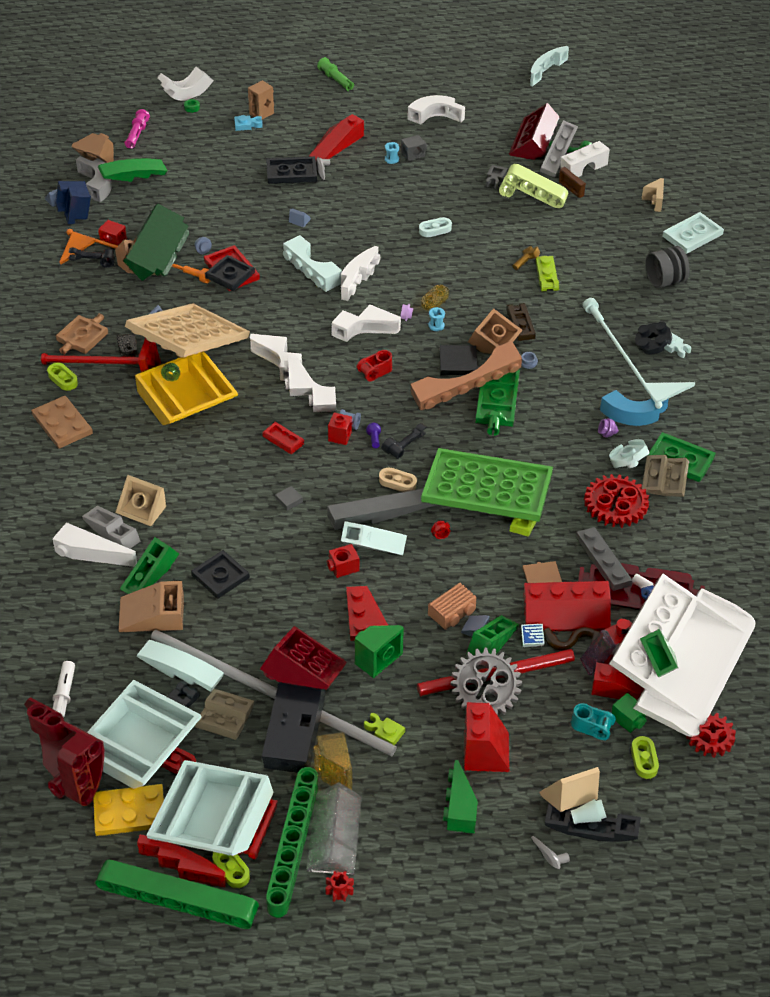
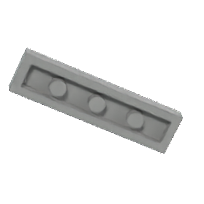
[540,120,578,178]

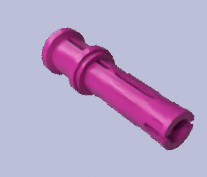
[125,109,150,148]

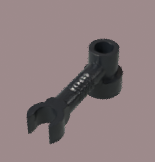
[69,247,115,268]
[381,423,427,459]

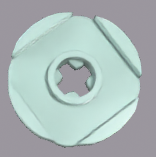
[609,439,649,468]

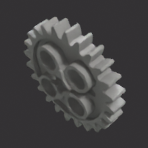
[451,648,522,715]

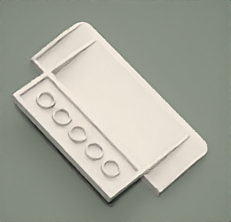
[609,574,755,737]

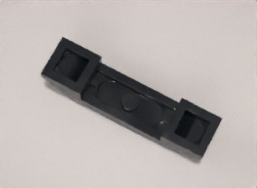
[545,803,641,842]

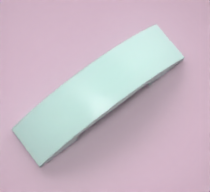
[530,46,569,86]

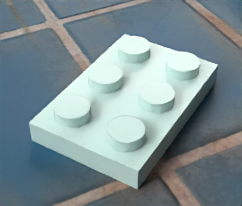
[662,212,724,254]

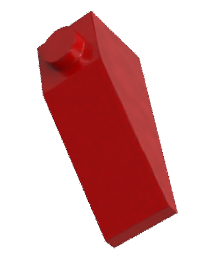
[591,662,645,701]

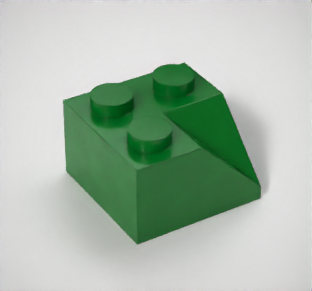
[355,625,404,679]

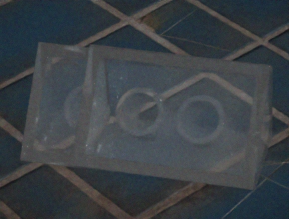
[307,782,362,875]

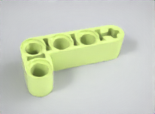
[499,164,568,208]

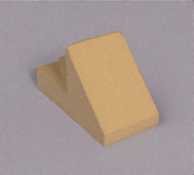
[642,178,664,212]

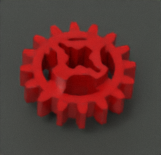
[686,713,736,758]

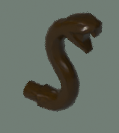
[543,627,602,651]

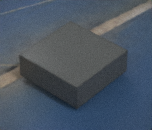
[275,486,303,511]

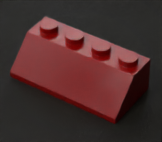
[523,581,611,632]

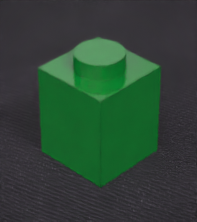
[611,693,647,733]

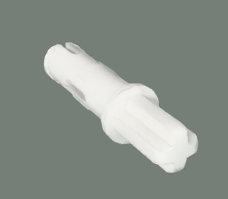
[52,661,75,718]

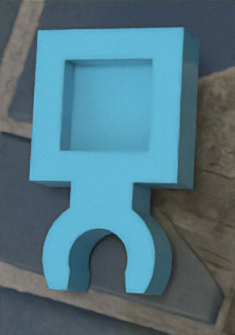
[234,115,262,131]

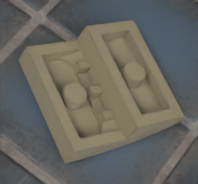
[642,455,689,497]
[195,689,254,740]

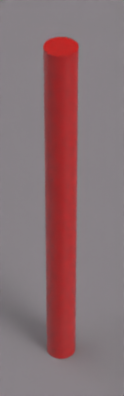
[417,649,575,696]

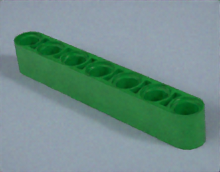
[266,767,318,918]
[95,860,259,929]

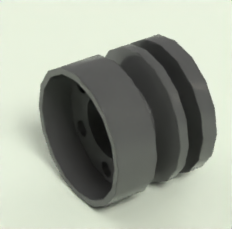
[645,245,690,288]

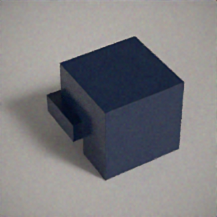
[55,181,91,224]

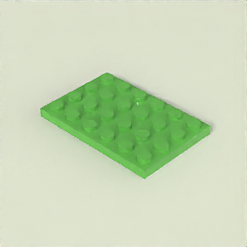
[421,448,553,522]

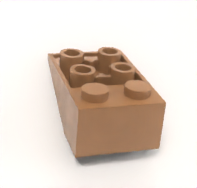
[119,581,184,632]

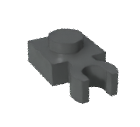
[486,165,508,189]

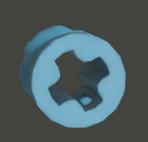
[385,142,399,164]
[428,307,445,331]

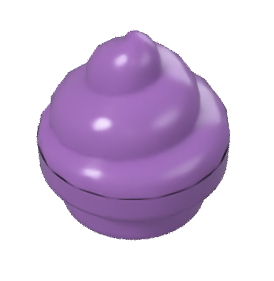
[598,418,619,437]

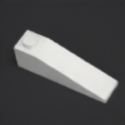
[53,523,137,567]

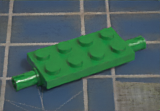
[475,370,520,436]

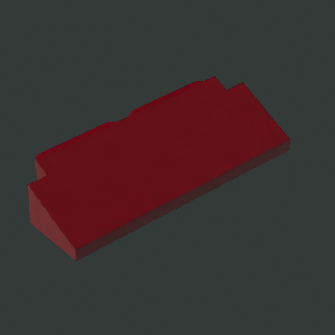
[578,563,705,610]

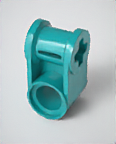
[571,703,616,740]

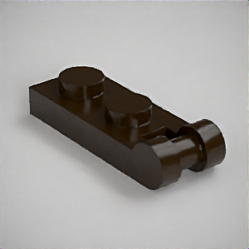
[506,303,536,341]

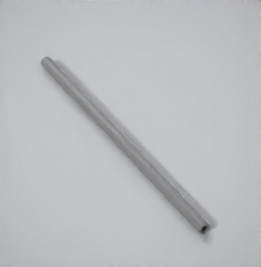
[151,629,397,756]

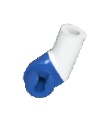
[632,574,654,600]

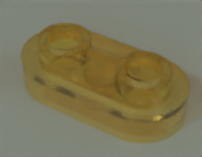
[421,285,449,311]

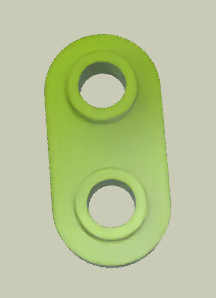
[47,363,78,391]
[631,736,659,779]
[212,852,250,888]

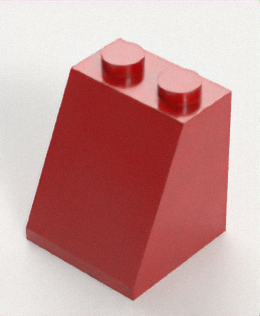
[464,702,510,772]

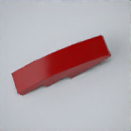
[137,834,227,888]

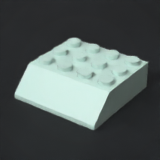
[87,680,201,789]
[146,760,274,856]

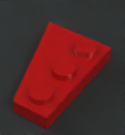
[346,586,388,641]

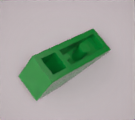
[120,537,179,594]
[466,615,519,656]

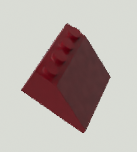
[260,626,347,690]

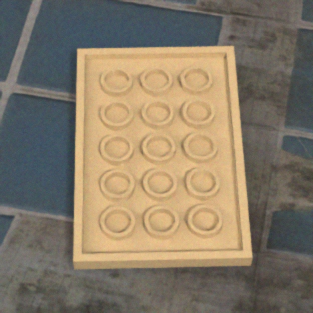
[125,303,250,357]

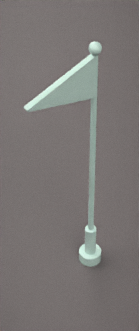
[583,298,695,409]

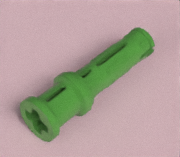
[317,57,354,91]

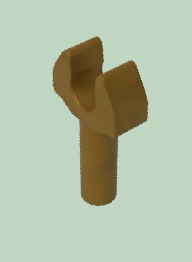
[512,246,540,270]

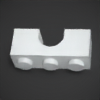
[559,141,610,177]

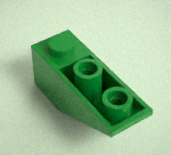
[443,760,478,833]

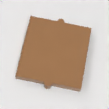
[522,561,562,583]

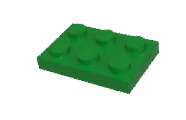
[646,432,716,482]

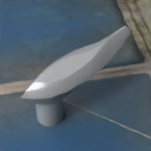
[316,157,330,180]
[531,836,570,869]

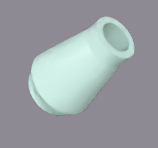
[571,799,607,824]

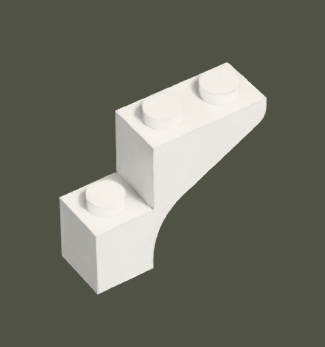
[332,305,401,342]
[250,334,302,381]
[284,354,336,412]

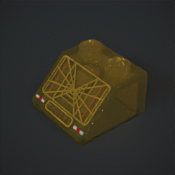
[313,732,352,796]

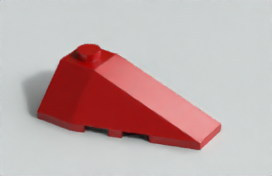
[309,114,364,159]

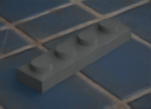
[576,527,632,591]

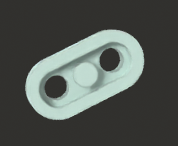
[419,217,452,237]

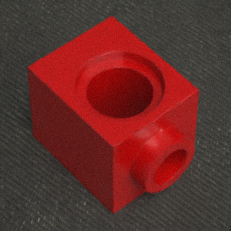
[98,220,127,246]
[328,413,352,445]
[327,544,360,578]

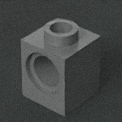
[401,135,427,161]

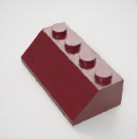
[509,103,559,160]

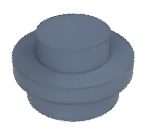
[195,237,212,254]
[521,352,538,368]

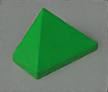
[640,629,679,678]

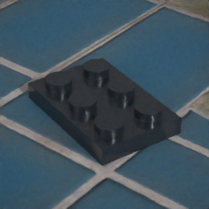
[266,156,317,184]

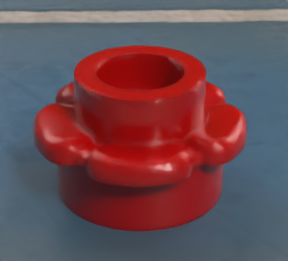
[431,521,450,539]

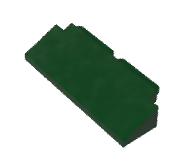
[123,204,189,281]

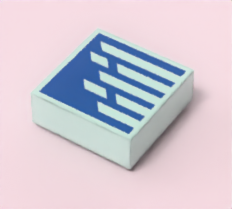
[521,624,544,647]

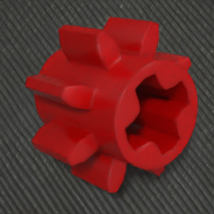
[325,871,354,902]

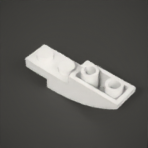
[341,246,380,301]

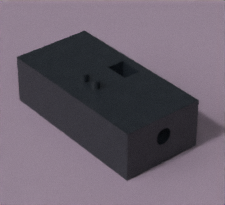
[262,682,325,773]

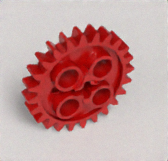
[584,474,649,528]

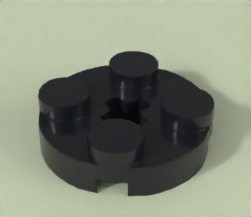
[635,322,672,355]

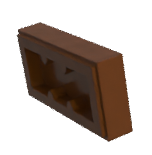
[559,166,586,198]

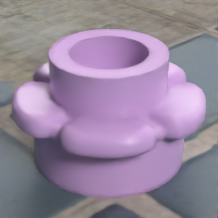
[400,304,413,321]

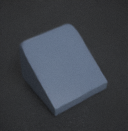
[461,615,490,637]

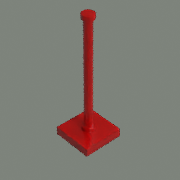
[41,337,161,373]

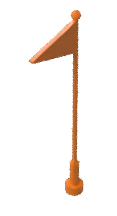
[60,229,210,284]

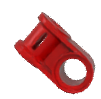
[357,350,393,382]

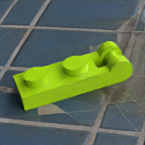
[535,256,559,291]

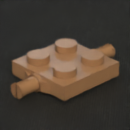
[56,313,108,355]

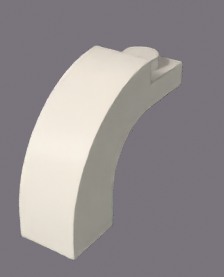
[158,67,214,101]
[408,95,465,124]

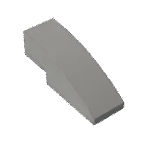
[82,506,141,549]

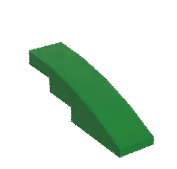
[98,158,167,182]

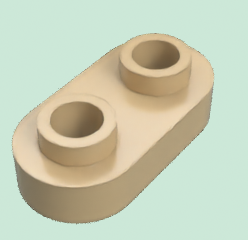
[379,468,417,492]

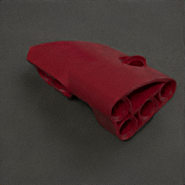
[24,697,104,806]

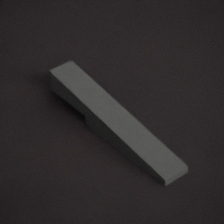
[327,488,437,530]

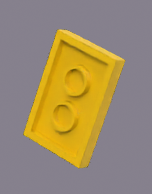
[94,784,164,836]

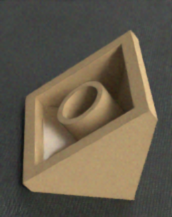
[116,475,166,526]
[540,767,600,812]

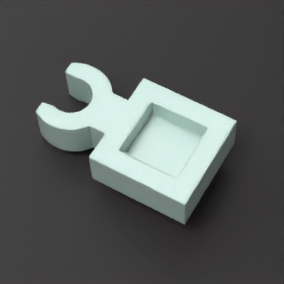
[664,333,691,358]

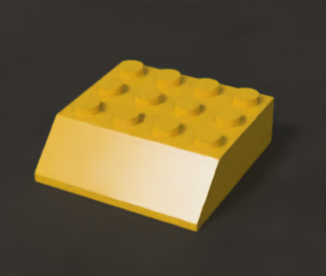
[135,351,238,425]

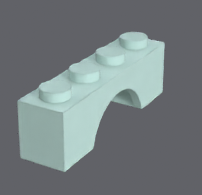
[283,235,342,292]

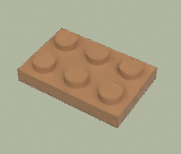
[31,396,93,449]

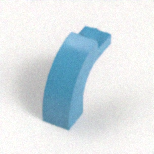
[600,390,669,426]

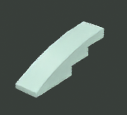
[137,640,224,692]

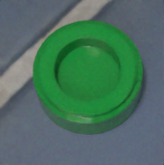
[184,99,200,113]

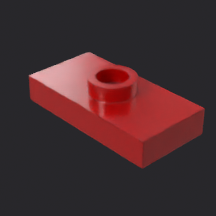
[263,422,304,455]

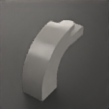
[76,156,112,203]

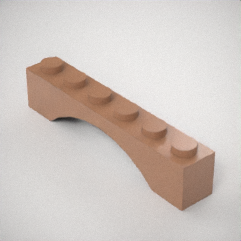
[411,341,522,410]

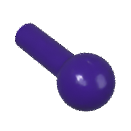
[366,423,381,448]

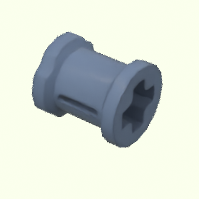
[340,409,361,430]

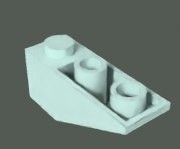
[341,521,407,555]

